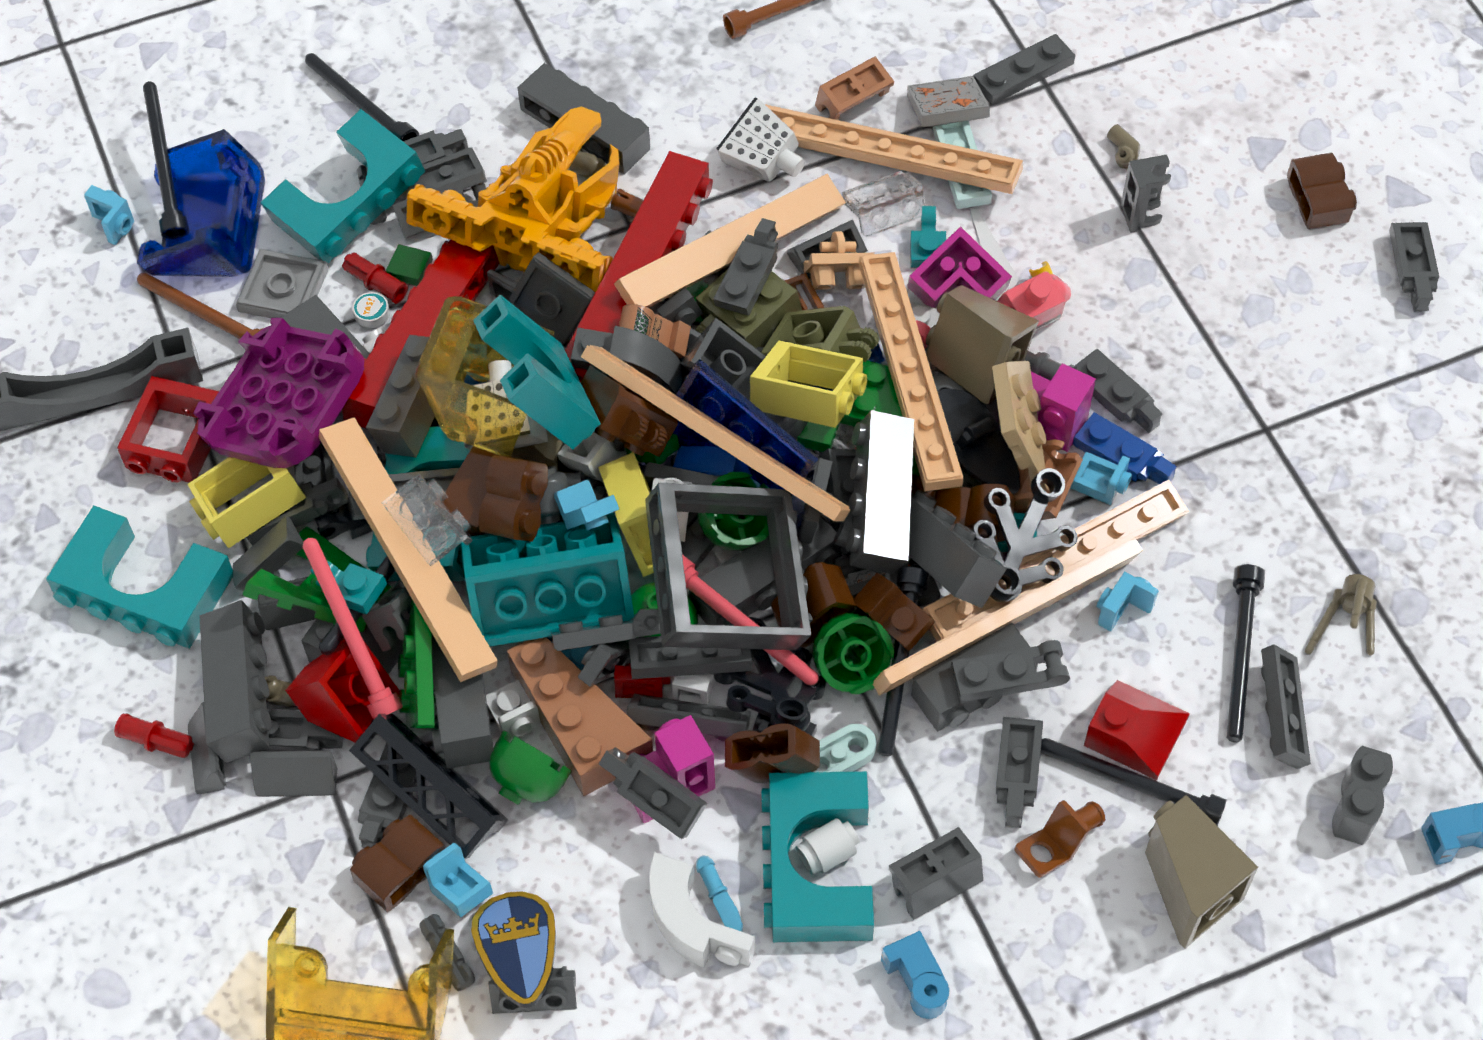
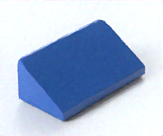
[673,446,753,479]

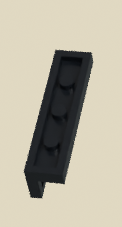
[349,714,508,859]

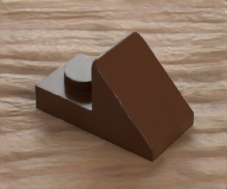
[853,573,935,651]

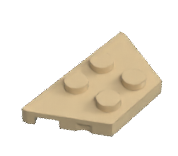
[992,361,1049,491]

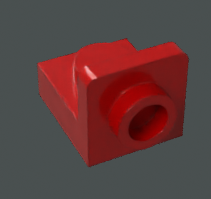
[614,663,671,698]

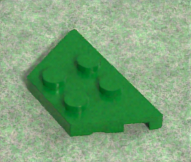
[398,600,435,728]

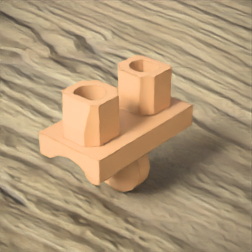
[803,231,874,290]

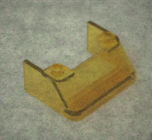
[415,296,555,456]
[266,907,454,1040]

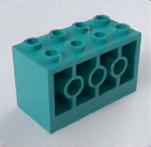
[461,513,634,647]

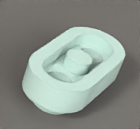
[815,724,876,772]

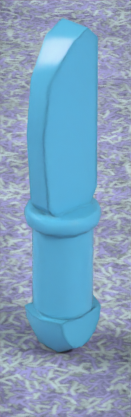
[696,855,743,932]

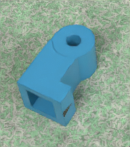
[1421,802,1483,865]
[881,931,949,1019]

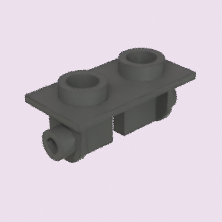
[488,966,577,1014]

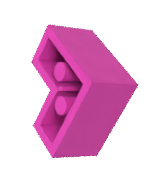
[907,226,1012,308]
[1031,363,1096,452]
[633,715,716,824]

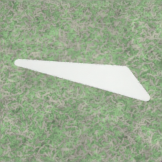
[970,206,1019,301]

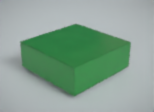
[386,244,433,286]

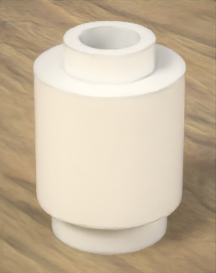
[796,818,860,875]

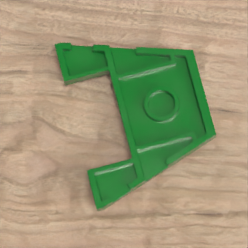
[797,361,920,476]
[242,526,391,632]

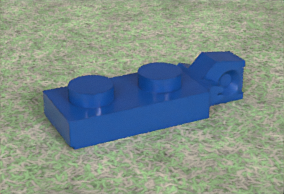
[1073,412,1177,485]

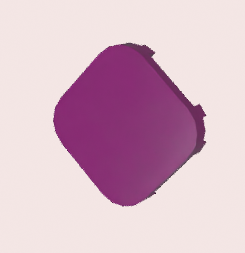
[193,318,364,468]

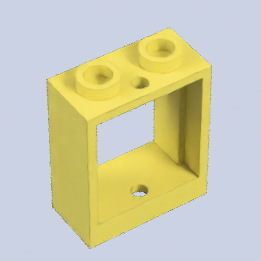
[750,341,867,428]
[598,452,654,577]
[187,457,306,549]

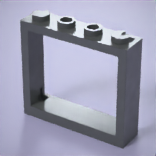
[645,483,813,650]

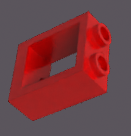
[117,376,219,483]

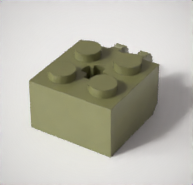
[695,268,802,348]
[761,306,879,386]

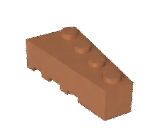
[507,637,653,796]

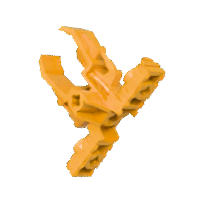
[406,106,619,292]

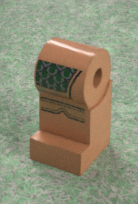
[619,304,691,359]

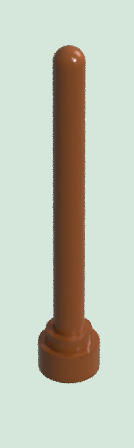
[723,0,815,39]
[137,272,263,339]

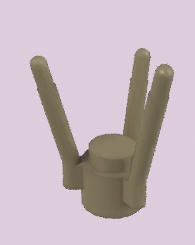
[1305,574,1377,655]

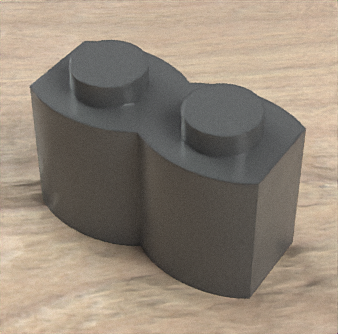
[1332,746,1393,845]

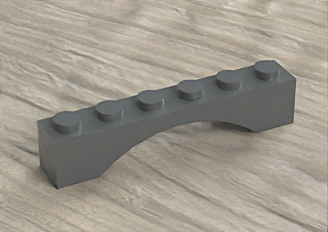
[0,327,204,431]

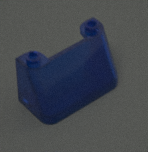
[137,129,265,277]

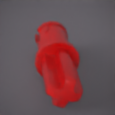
[342,252,408,304]
[114,713,194,758]

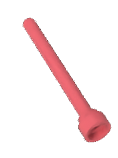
[303,538,403,720]
[682,554,819,686]

